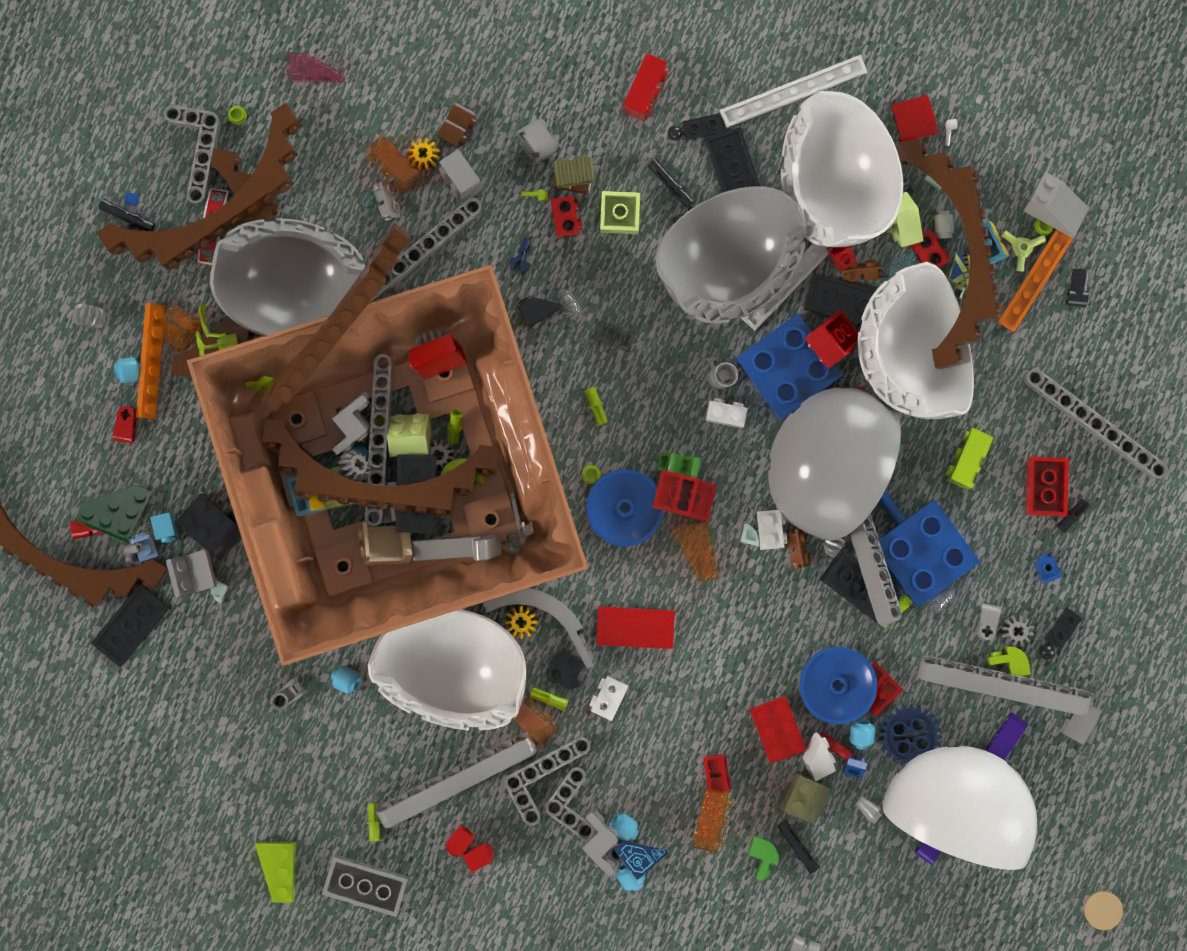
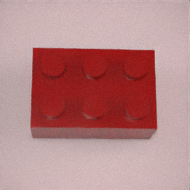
[623,53,669,121]
[805,310,858,369]
[1025,457,1069,517]
[749,695,806,764]

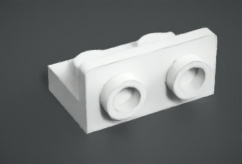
[757,510,787,550]

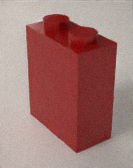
[407,333,468,380]

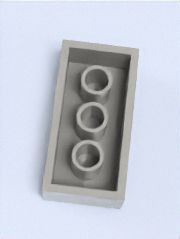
[322,855,409,917]

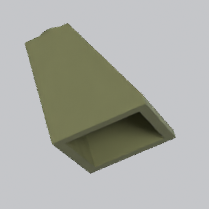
[780,772,831,824]

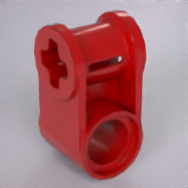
[113,406,137,444]

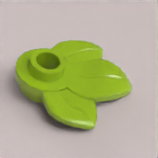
[245,376,276,390]

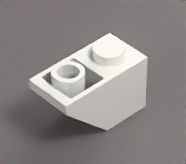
[803,732,836,781]

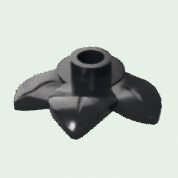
[547,651,583,689]

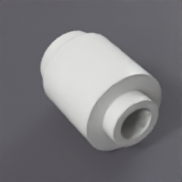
[934,211,954,239]

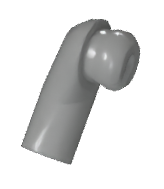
[123,543,143,563]

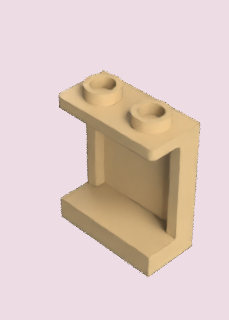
[357,522,412,565]

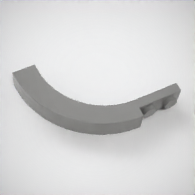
[482,588,595,669]

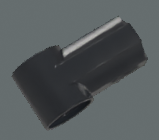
[1066,268,1090,308]

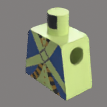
[948,251,970,300]

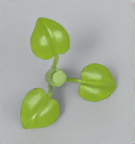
[196,304,239,356]

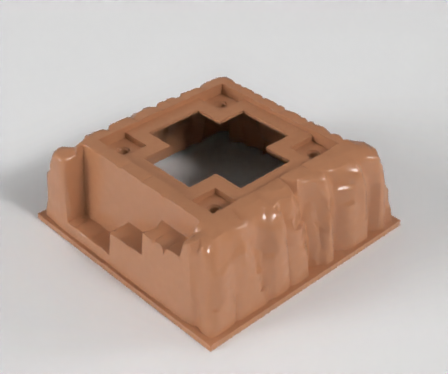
[187,264,588,666]

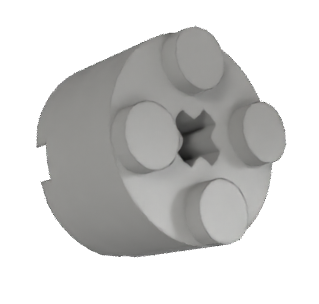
[516,119,559,164]

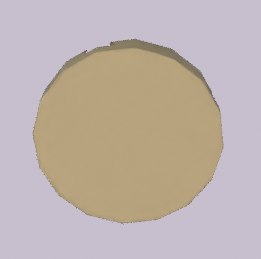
[1083,891,1123,930]

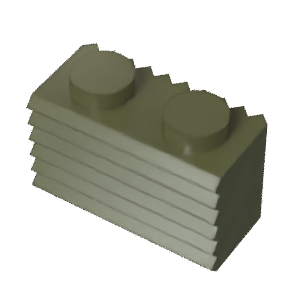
[554,155,595,188]

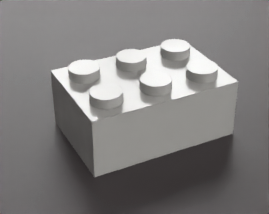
[439,149,482,202]

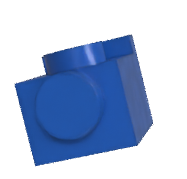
[1033,553,1063,584]

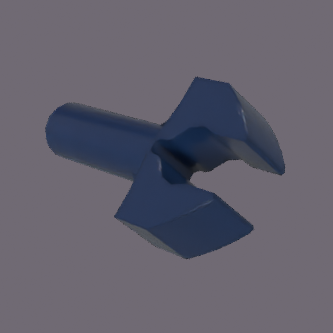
[509,238,531,274]

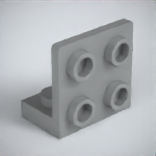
[166,549,217,598]

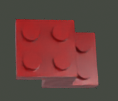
[652,470,717,522]

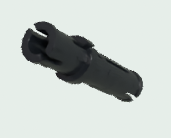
[647,158,695,208]
[99,198,155,231]
[777,819,820,874]

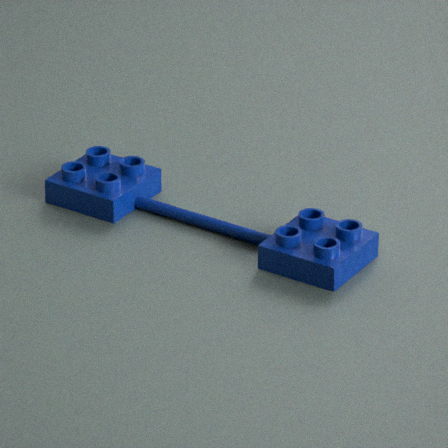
[735,313,980,607]

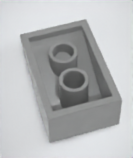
[1023,172,1089,239]

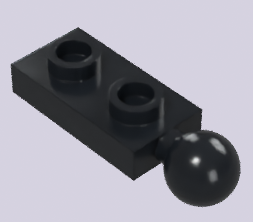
[667,113,724,141]
[1039,607,1082,660]

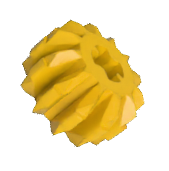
[407,138,439,171]
[505,606,538,639]

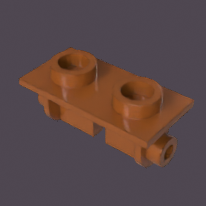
[843,260,882,282]
[787,529,811,569]

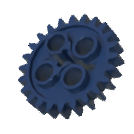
[879,704,942,766]

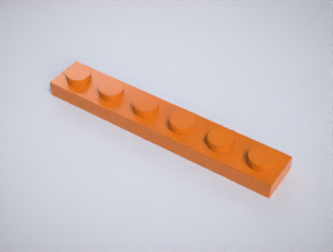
[997,229,1073,333]
[136,303,166,419]

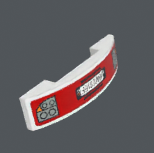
[197,188,229,265]

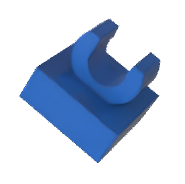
[843,753,867,778]

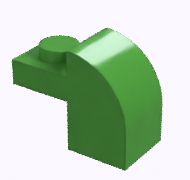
[657,452,701,477]
[747,835,779,881]

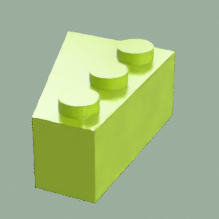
[945,428,994,490]
[255,841,296,903]

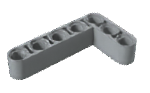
[164,105,221,206]
[411,534,502,561]
[505,737,590,826]
[546,767,622,862]

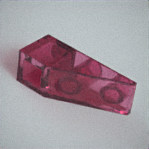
[287,52,346,84]

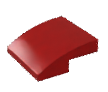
[891,95,938,142]
[869,662,904,717]

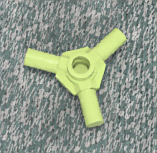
[1001,231,1046,272]

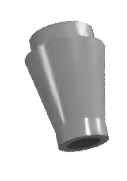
[855,796,884,824]

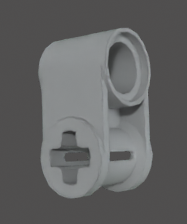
[977,603,1001,641]
[271,676,308,710]

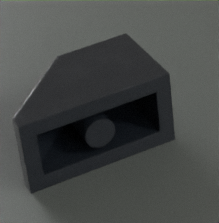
[517,297,562,328]

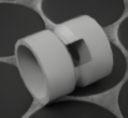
[707,362,738,390]
[787,934,820,951]

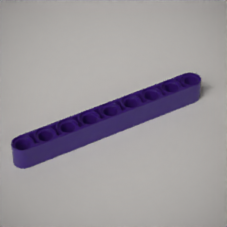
[914,712,1028,864]

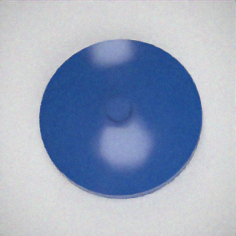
[586,469,663,547]
[799,647,877,724]

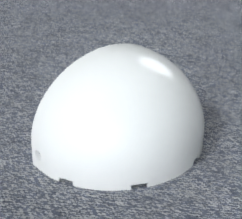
[781,91,903,247]
[858,262,974,419]
[368,609,526,730]
[882,746,1037,870]

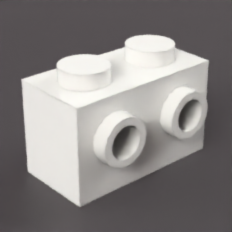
[705,398,748,428]
[589,676,628,721]

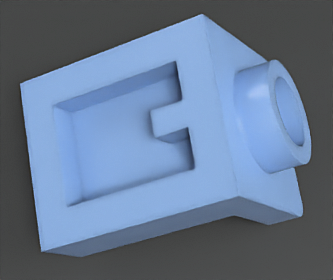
[131,532,159,562]

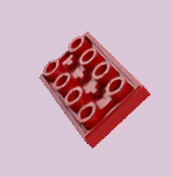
[596,607,675,649]

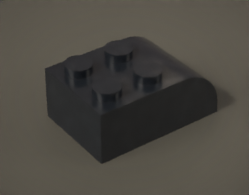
[175,493,242,561]

